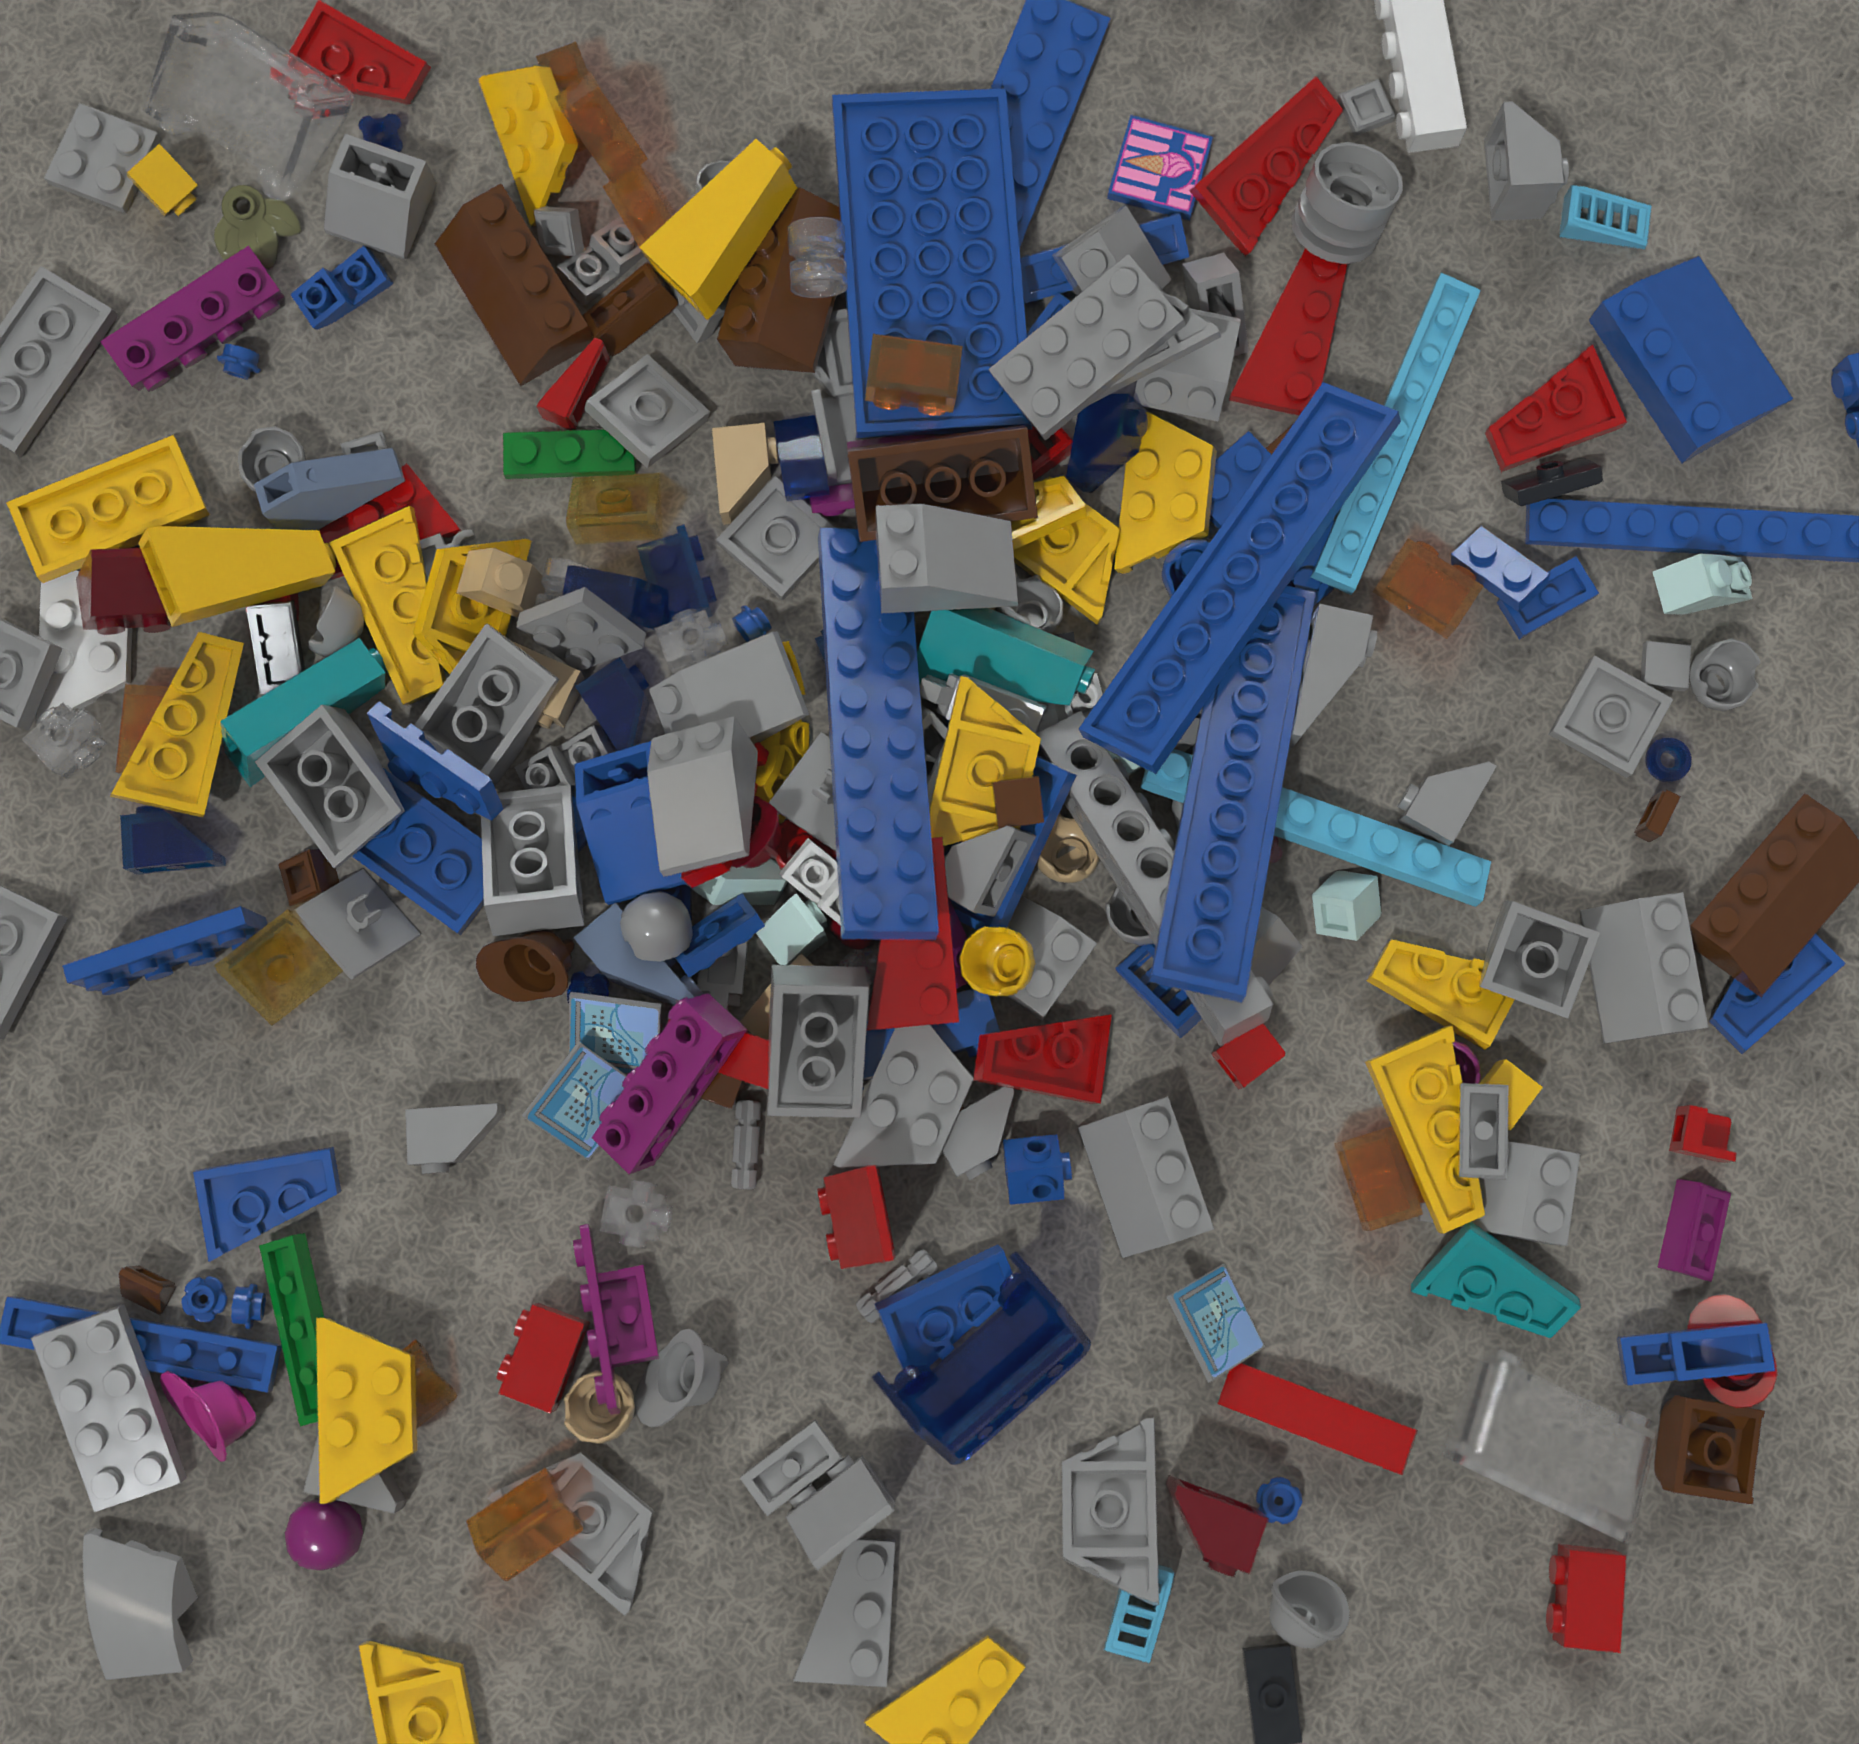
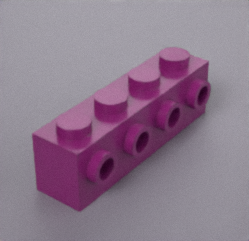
[100,245,284,392]
[591,993,747,1174]

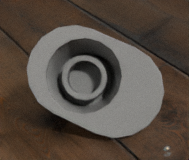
[634,1329,729,1427]

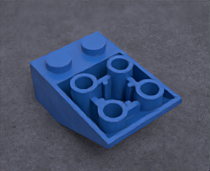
[574,741,687,905]

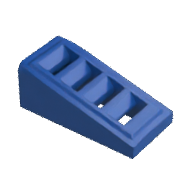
[1115,944,1202,1038]

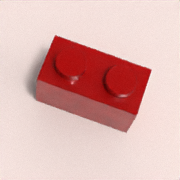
[496,1303,590,1413]
[1546,1544,1626,1653]

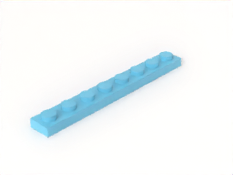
[1311,273,1481,595]
[1140,749,1491,907]

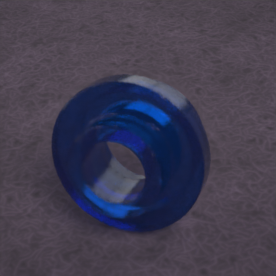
[1645,737,1692,782]

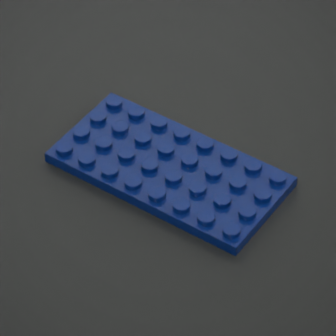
[832,88,1033,438]

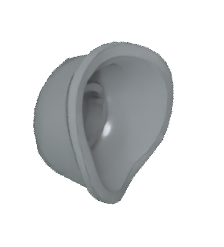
[1269,1571,1349,1649]

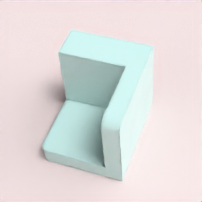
[1312,871,1381,941]

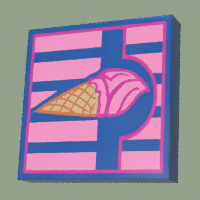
[1107,115,1213,221]

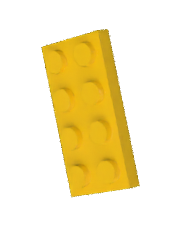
[6,435,210,583]

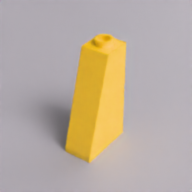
[639,139,797,320]
[138,526,336,627]

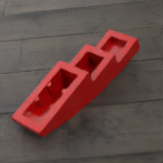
[1218,1363,1418,1475]

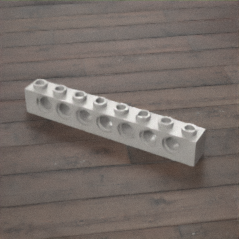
[1037,711,1274,1046]

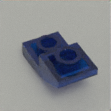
[773,415,830,502]

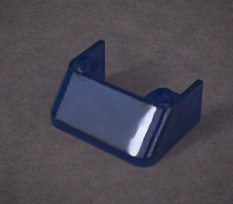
[872,1251,1091,1465]

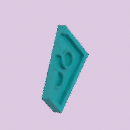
[1411,1222,1581,1338]

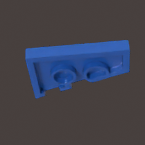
[367,701,504,821]
[1709,934,1846,1054]
[193,1147,341,1262]
[874,1244,1019,1389]

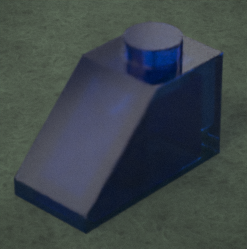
[1066,394,1148,493]
[562,565,668,633]
[575,657,650,751]
[120,806,226,875]

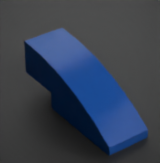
[1616,1323,1775,1385]

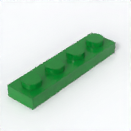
[259,1233,325,1427]

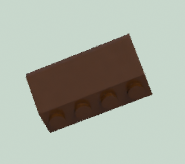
[435,183,593,387]
[717,188,844,373]
[847,425,1038,542]
[1690,793,1859,998]

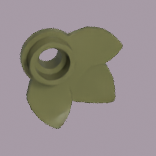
[214,185,302,269]

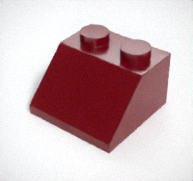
[76,548,171,635]
[1166,1475,1268,1577]

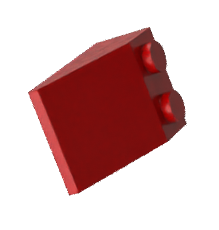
[817,1165,896,1269]

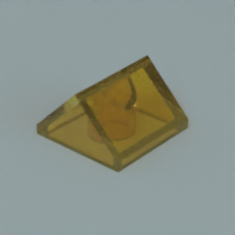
[566,473,663,544]
[214,909,343,1026]

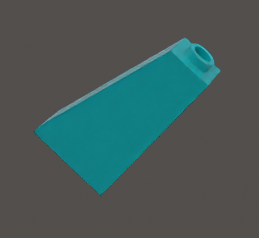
[917,608,1095,706]
[220,638,387,788]

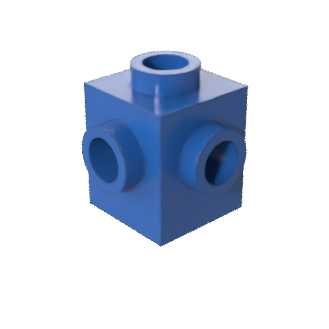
[1003,1134,1072,1205]

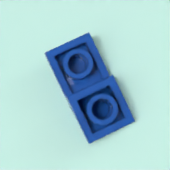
[290,245,394,330]

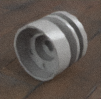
[1291,142,1403,264]

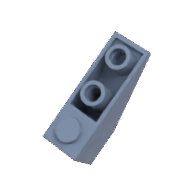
[254,448,405,530]
[573,903,704,1006]

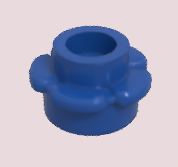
[217,344,261,380]
[732,605,772,642]
[181,1276,228,1322]
[231,1284,266,1329]
[1256,1477,1302,1524]

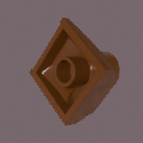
[1654,1395,1765,1505]

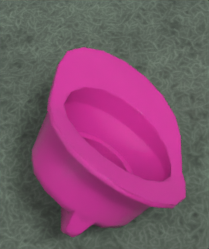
[160,1371,256,1462]

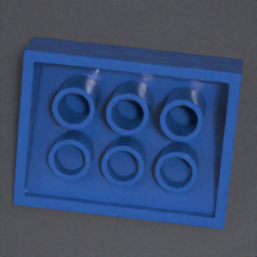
[1589,256,1793,463]

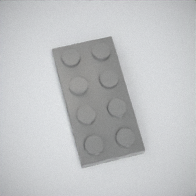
[988,254,1186,440]
[0,266,118,457]
[31,1304,187,1512]

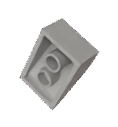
[876,504,1018,613]
[1288,604,1377,753]
[414,624,559,785]
[649,632,809,744]
[255,705,405,868]
[647,716,758,877]
[481,785,584,936]
[767,965,869,1118]
[1418,1142,1580,1246]

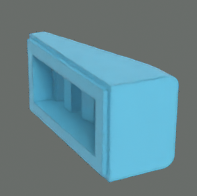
[1559,185,1651,249]
[1104,1565,1175,1663]

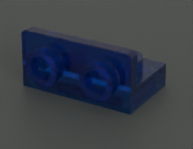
[637,524,717,631]

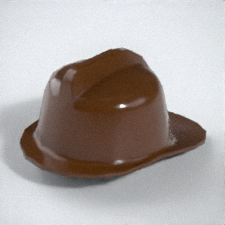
[476,930,575,1002]

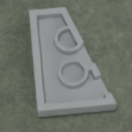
[0,885,68,1040]
[793,1538,895,1687]

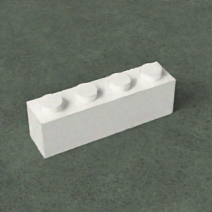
[1375,0,1467,153]

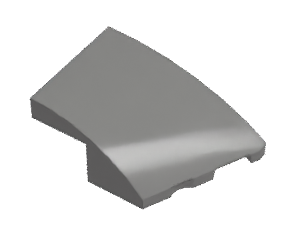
[83,1528,198,1680]

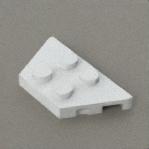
[36,570,132,726]

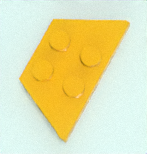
[478,66,578,226]
[1114,407,1217,574]
[1013,477,1120,625]
[413,539,532,674]
[929,676,1041,846]
[316,1318,417,1504]
[359,1641,479,1744]

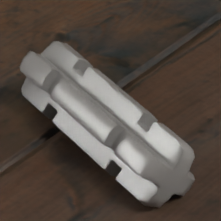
[731,1100,761,1190]
[856,1249,938,1323]

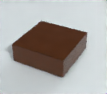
[992,776,1044,828]
[1634,789,1681,842]

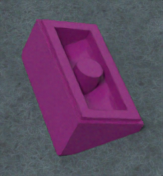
[1657,1179,1731,1282]

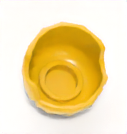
[959,926,1036,996]

